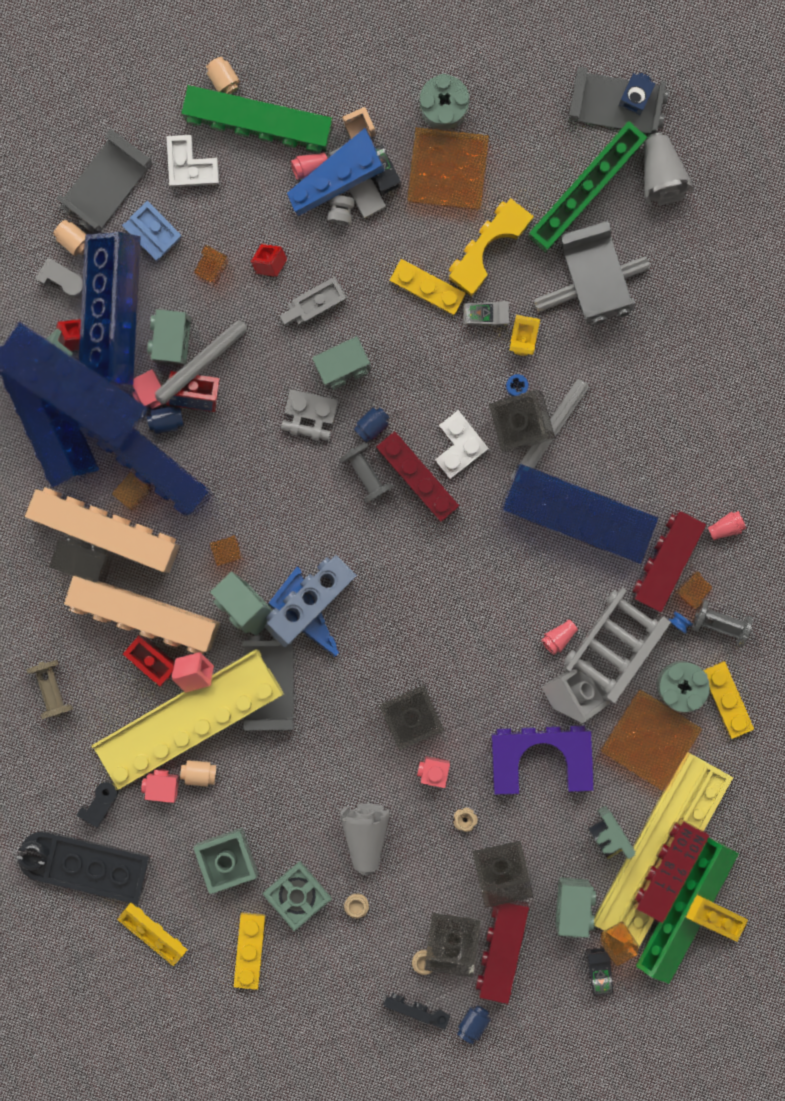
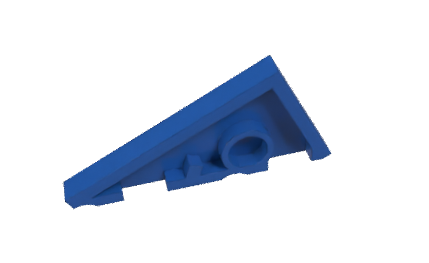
[267,567,339,657]

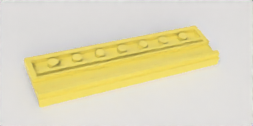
[92,649,284,790]
[594,751,733,950]

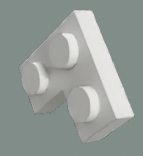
[167,135,219,187]
[435,410,489,479]

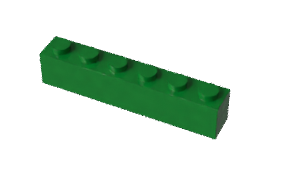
[181,85,333,153]
[528,121,647,253]
[636,837,739,984]

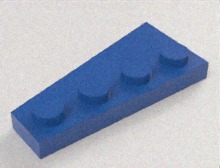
[287,128,385,216]

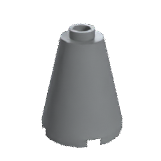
[644,133,694,205]
[340,804,390,875]

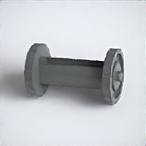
[339,443,393,504]
[692,599,753,647]

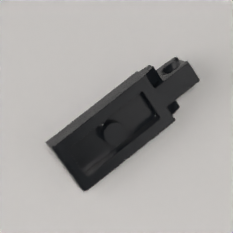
[382,992,450,1030]

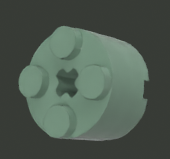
[420,74,469,130]
[656,661,710,712]

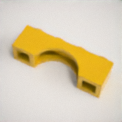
[448,198,534,297]

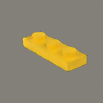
[389,259,466,316]
[703,661,754,739]
[686,895,748,942]
[117,903,187,966]
[234,912,266,990]

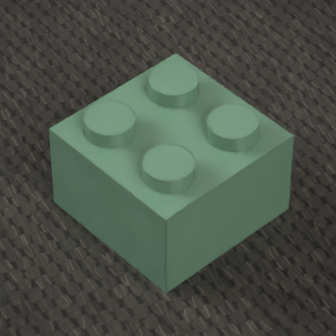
[148,309,191,366]
[312,336,371,390]
[211,571,273,636]
[193,827,259,894]
[555,877,596,938]

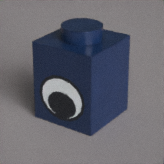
[618,73,656,115]

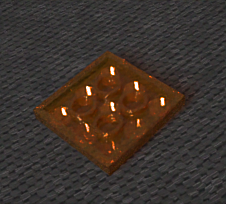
[407,127,489,210]
[600,689,702,791]

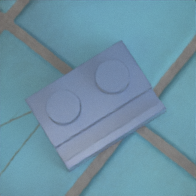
[122,201,182,262]

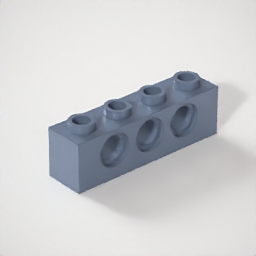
[264,555,357,648]

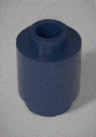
[147,406,184,434]
[353,407,390,443]
[457,1005,491,1044]

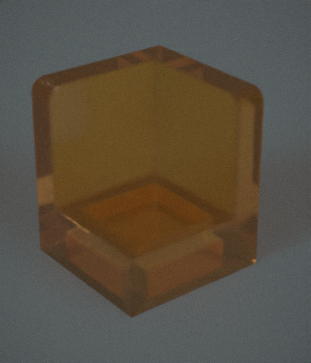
[194,245,229,285]
[112,472,152,510]
[210,535,243,566]
[675,571,712,609]
[600,922,639,966]

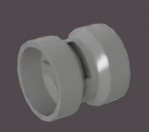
[327,195,355,225]

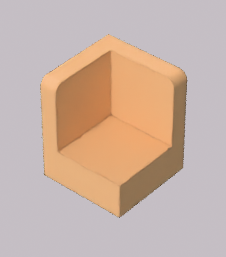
[343,107,376,139]

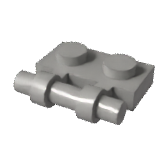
[281,389,338,441]

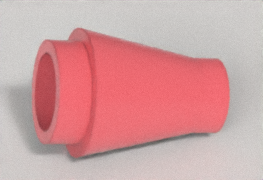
[291,152,328,180]
[708,511,747,540]
[541,620,578,655]

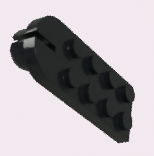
[17,831,150,905]

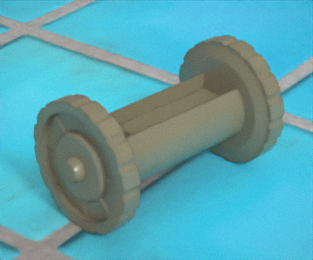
[26,659,73,719]

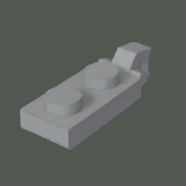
[280,277,347,326]

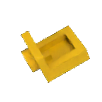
[509,315,540,356]

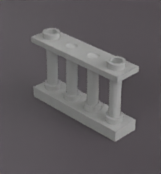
[563,588,671,703]

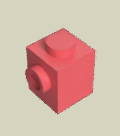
[130,369,165,410]
[172,652,214,692]
[417,756,450,788]
[141,769,179,803]

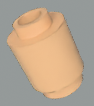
[206,57,240,95]
[53,220,91,256]
[180,760,216,787]

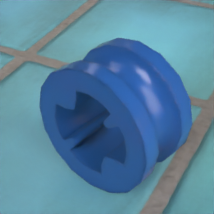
[506,374,528,397]
[669,611,693,634]

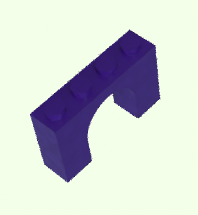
[491,725,594,795]

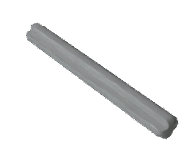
[534,256,650,312]
[155,320,247,404]
[510,379,589,485]

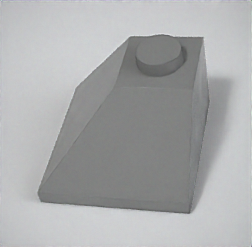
[541,659,610,723]

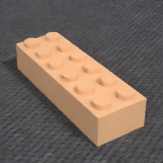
[25,487,180,573]
[64,575,220,654]

